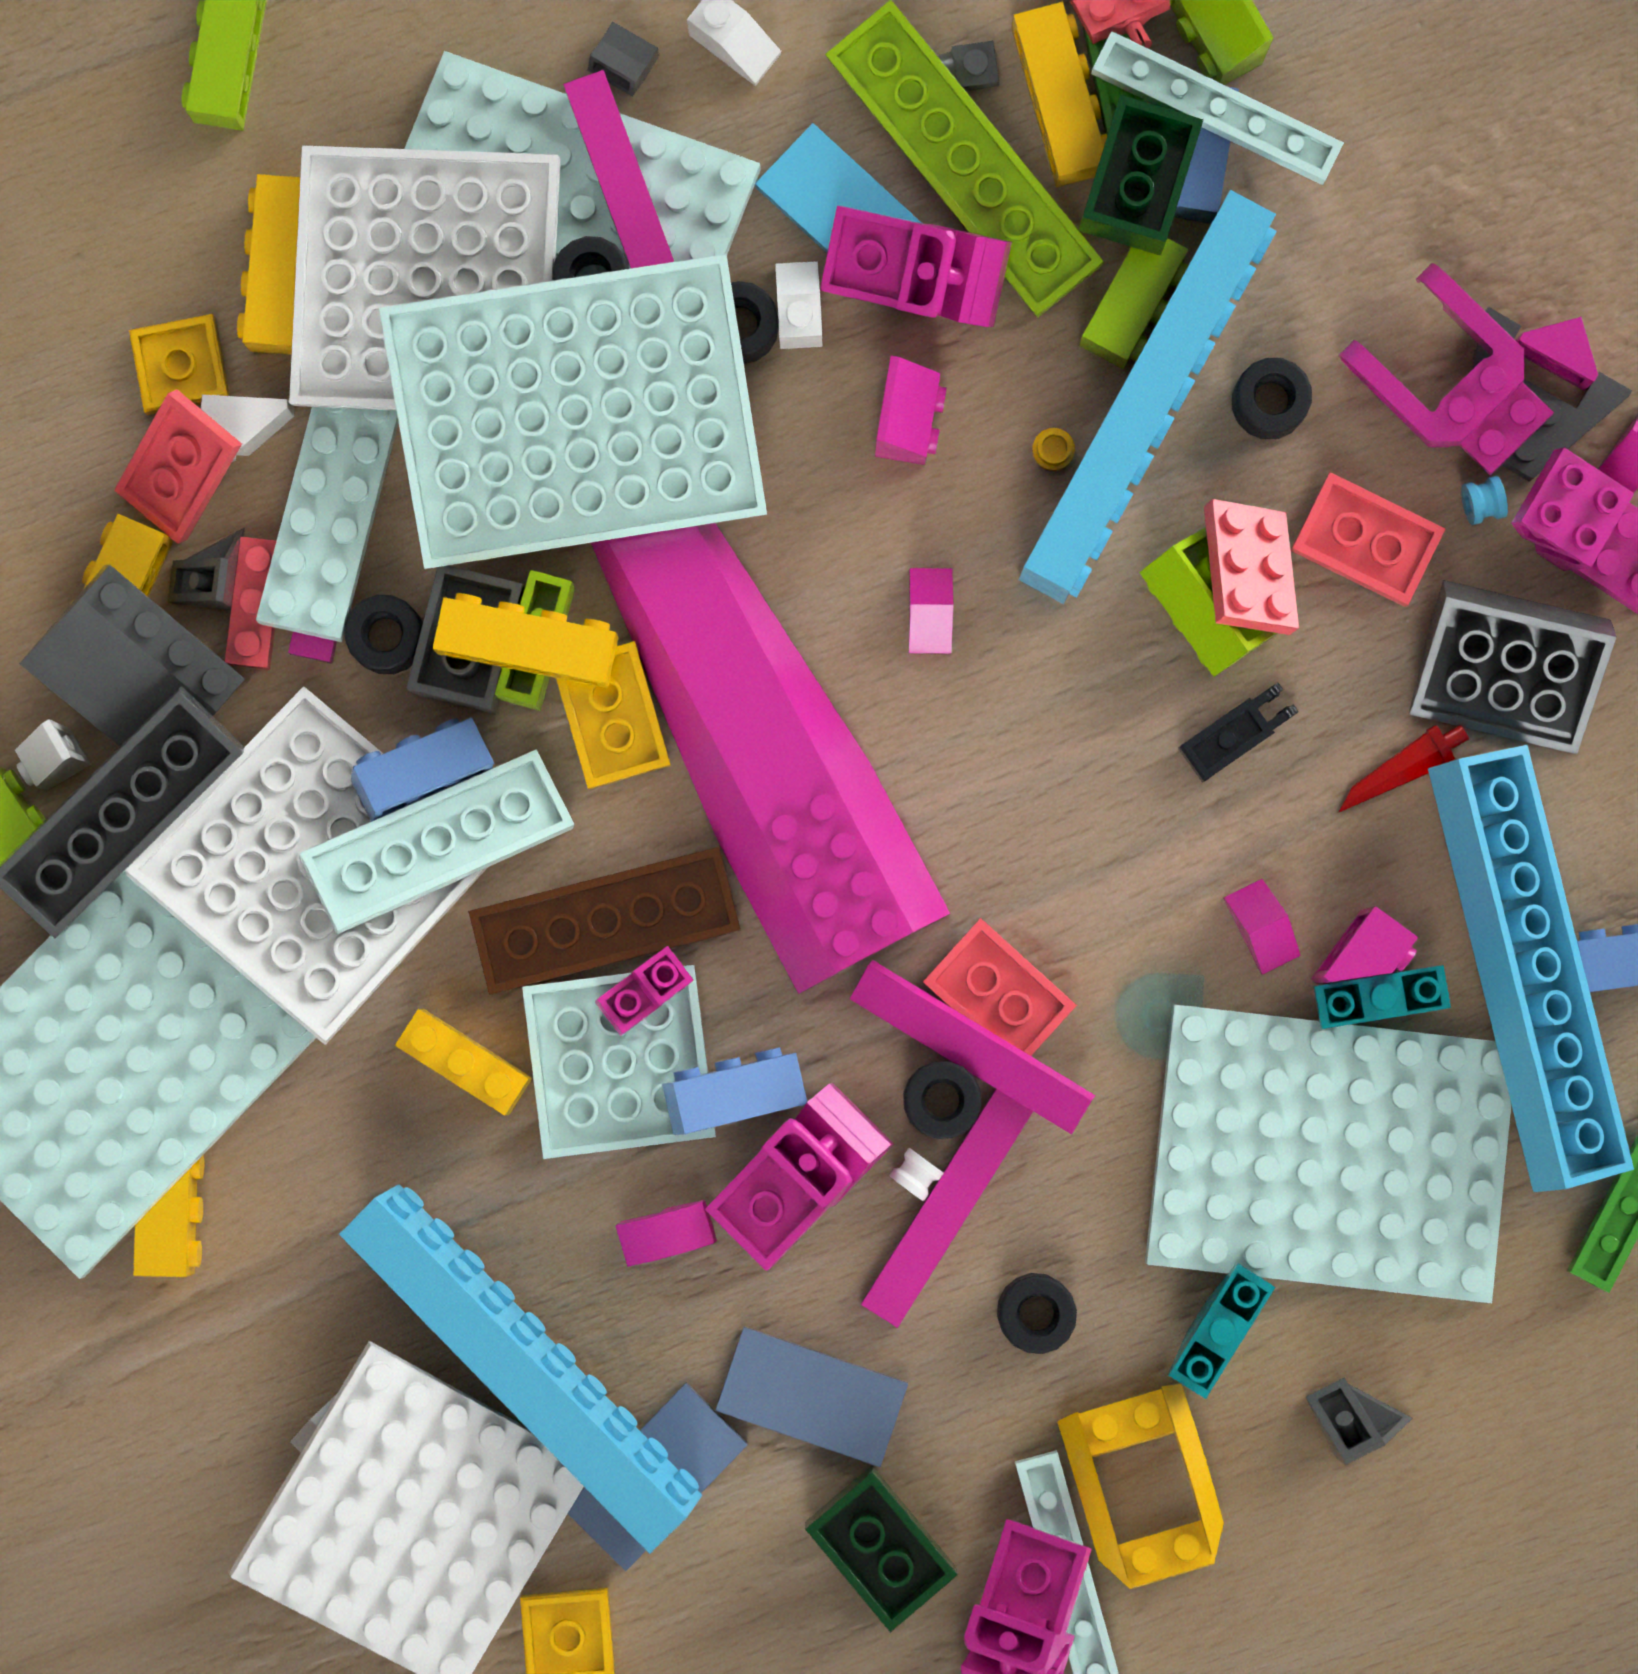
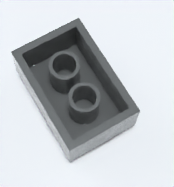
[406,565,525,715]

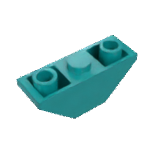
[1313,965,1451,1029]
[1168,1263,1275,1399]

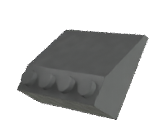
[19,565,245,747]
[1409,580,1617,754]

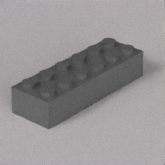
[0,686,244,939]

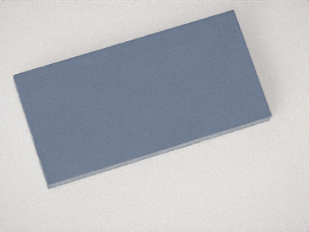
[715,1326,908,1467]
[568,1382,748,1571]

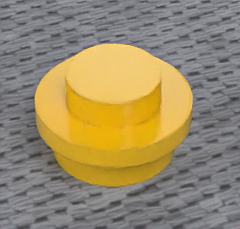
[1032,428,1075,471]

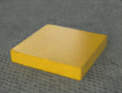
[129,314,230,415]
[520,1588,615,1674]

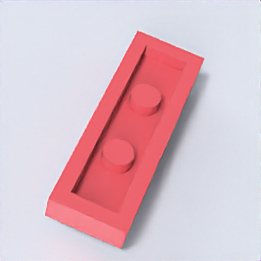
[225,537,276,670]

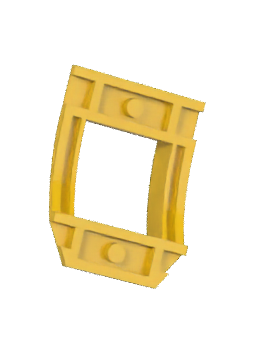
[1057,1384,1224,1590]

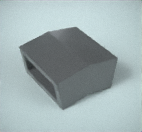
[588,21,659,97]

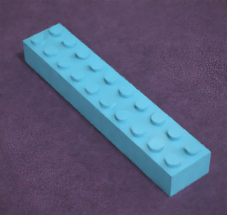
[1019,190,1277,604]
[1428,745,1634,1192]
[339,1184,702,1554]

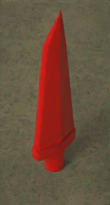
[1338,725,1469,813]

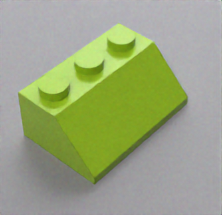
[1170,0,1274,85]
[1139,527,1278,677]

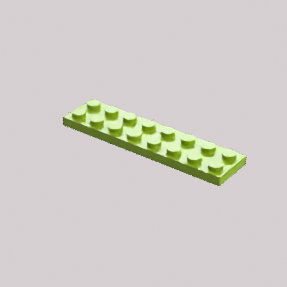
[825,0,1104,318]

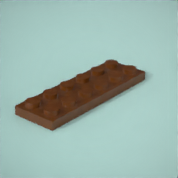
[468,847,741,995]

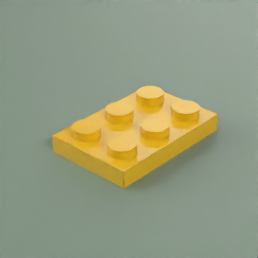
[556,641,671,790]

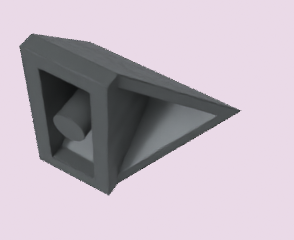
[168,527,245,610]
[1306,1377,1413,1465]

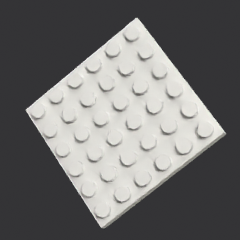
[289,146,561,410]
[126,686,488,1045]
[229,1341,584,1674]

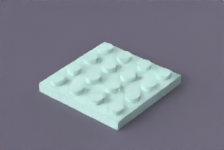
[522,965,716,1159]

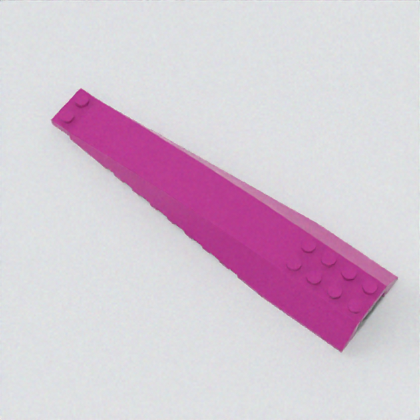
[591,523,950,994]

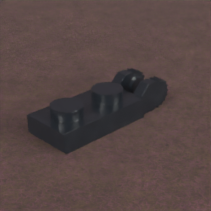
[1178,682,1299,783]

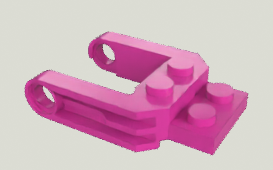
[1338,263,1554,476]

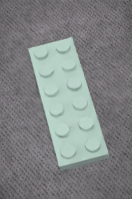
[256,407,399,642]
[300,749,574,935]

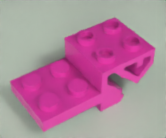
[820,205,1012,327]
[1511,447,1638,614]
[705,1083,894,1271]
[961,1519,1092,1674]

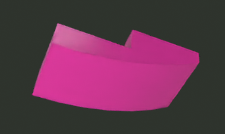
[595,946,694,1036]
[615,1200,717,1267]

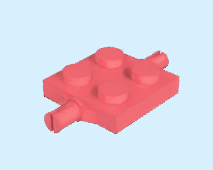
[1069,0,1170,49]

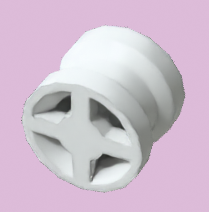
[889,1148,944,1201]

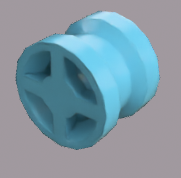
[1461,476,1508,525]

